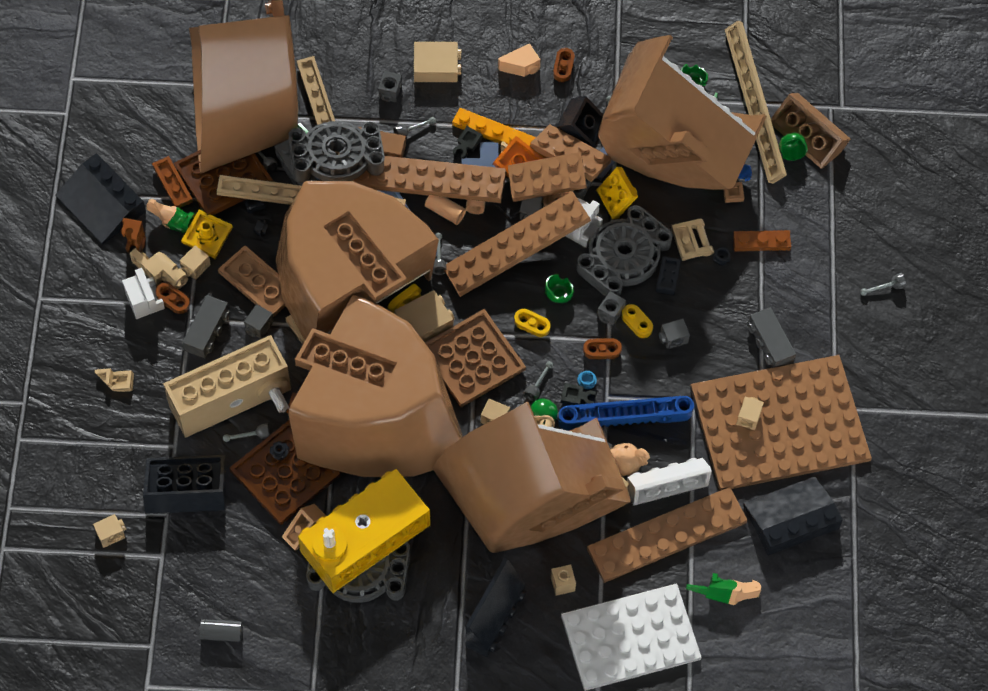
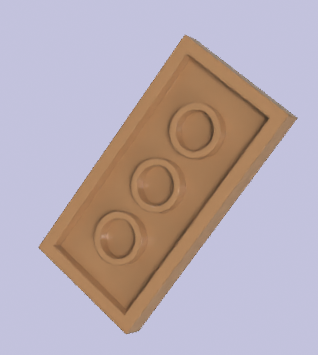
[530,124,612,182]
[508,152,587,202]
[218,246,286,317]

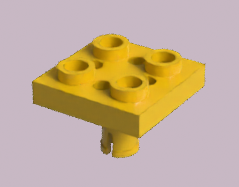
[596,167,638,219]
[181,209,233,259]

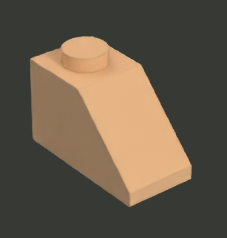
[498,43,541,77]
[282,504,326,550]

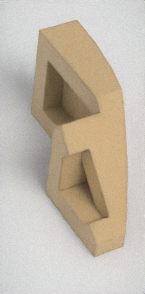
[95,369,134,392]

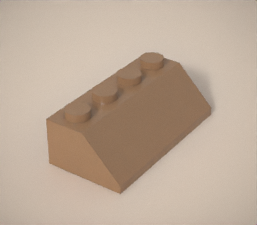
[771,93,851,169]

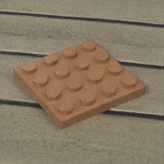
[425,309,526,407]

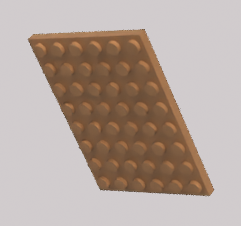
[690,355,871,491]

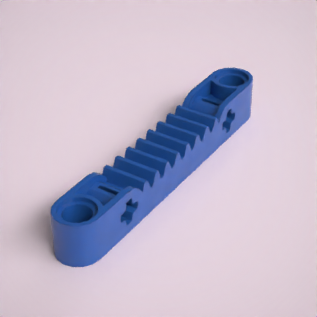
[558,396,694,431]

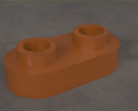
[553,48,575,82]
[156,283,190,314]
[583,338,622,359]

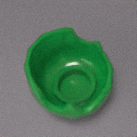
[681,64,708,87]
[779,133,808,161]
[545,274,574,303]
[530,398,558,425]

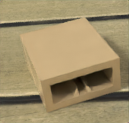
[414,42,461,82]
[394,290,455,342]

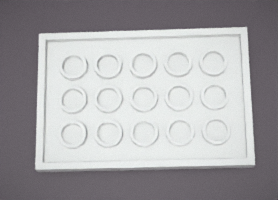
[561,583,701,691]

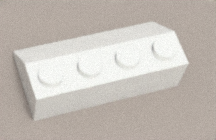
[627,458,712,506]

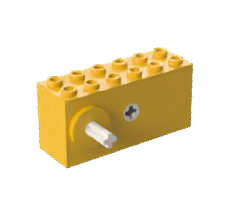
[298,469,430,593]

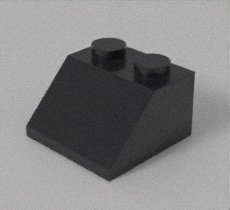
[557,96,604,148]

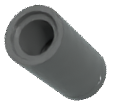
[199,619,243,642]

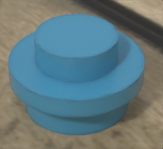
[577,371,597,390]

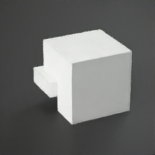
[566,198,603,248]
[122,268,165,319]

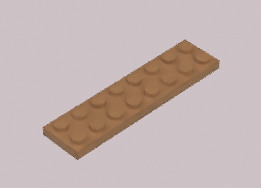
[353,156,506,203]
[444,191,591,297]
[587,487,748,583]

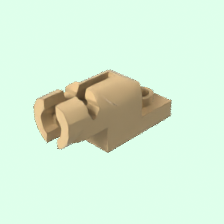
[130,248,188,289]

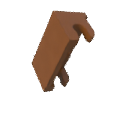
[121,218,146,253]

